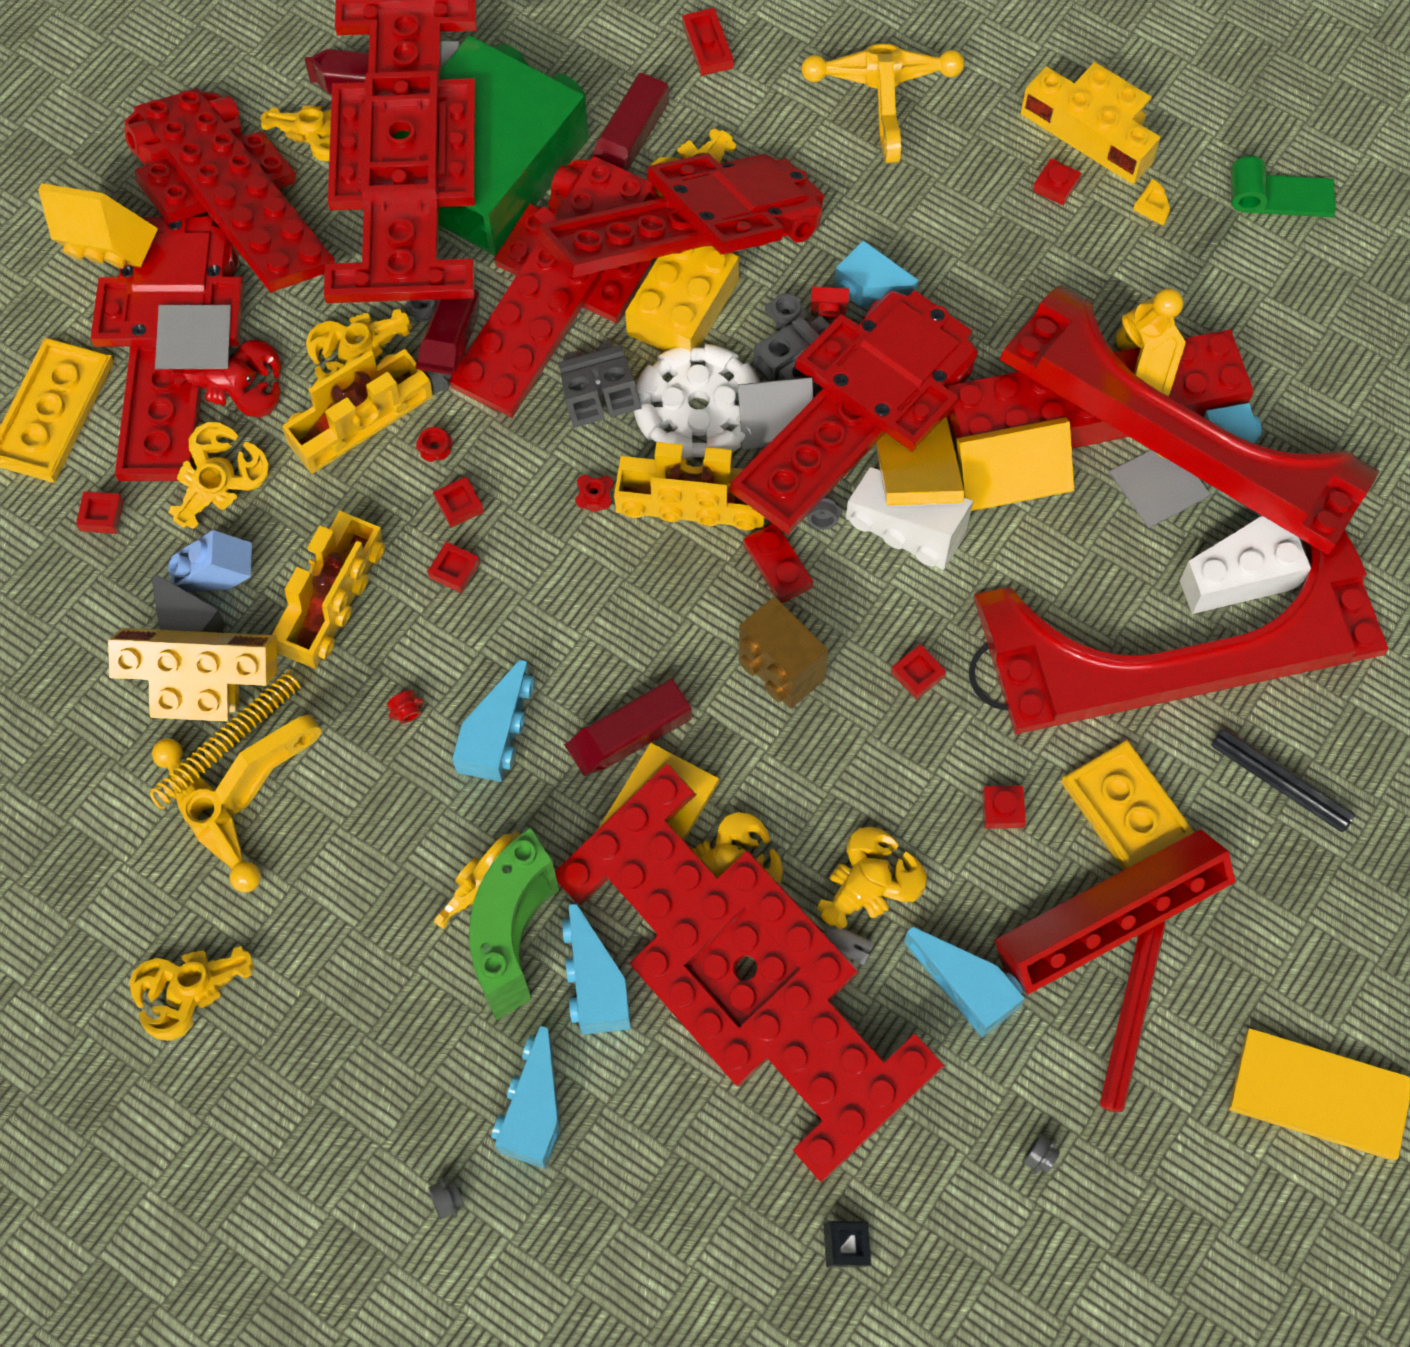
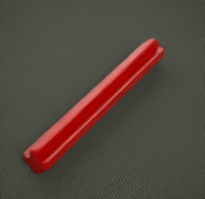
[1100,921,1166,1113]

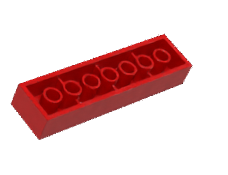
[947,329,1254,456]

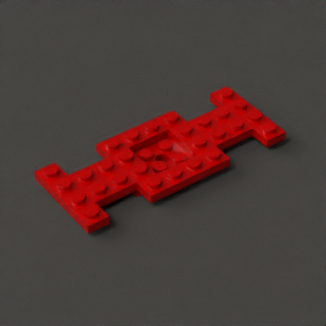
[324,0,477,303]
[555,764,946,1182]

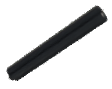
[1211,728,1355,832]

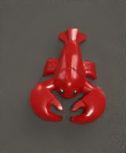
[169,340,282,418]

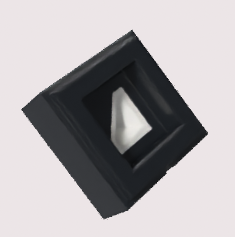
[823,1221,871,1268]

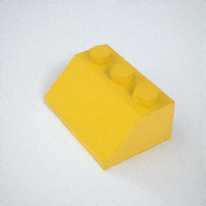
[38,183,158,269]

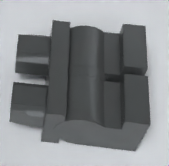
[752,316,829,396]
[558,341,642,428]

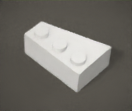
[846,467,973,570]
[1180,516,1311,614]

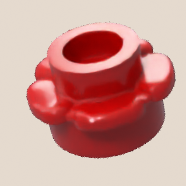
[416,427,453,462]
[386,690,424,724]

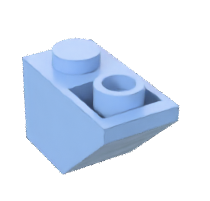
[168,530,252,592]

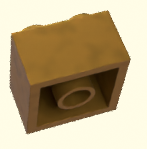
[738,596,828,709]

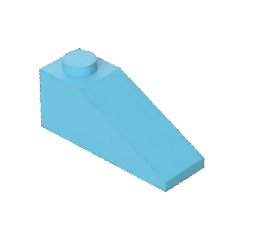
[904,927,1025,1038]

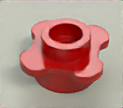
[575,475,613,511]

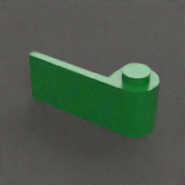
[1231,155,1335,218]

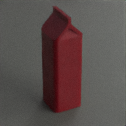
[304,49,369,94]
[590,72,669,171]
[415,289,479,375]
[564,678,692,777]

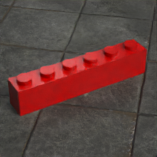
[994,829,1236,995]

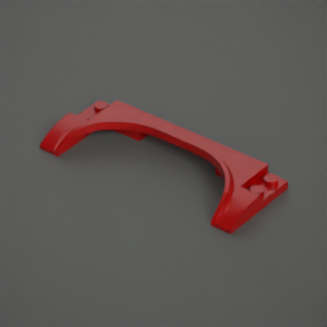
[999,285,1380,555]
[973,530,1389,735]

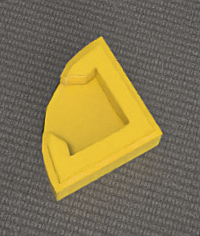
[1133,179,1170,226]

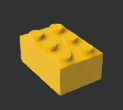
[625,246,739,353]

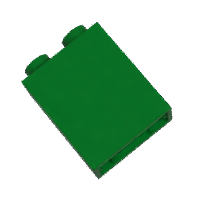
[392,35,589,256]

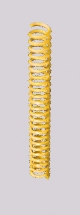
[150,670,301,809]

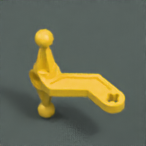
[801,44,965,164]
[1115,288,1186,459]
[152,715,322,893]

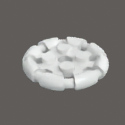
[634,344,760,461]

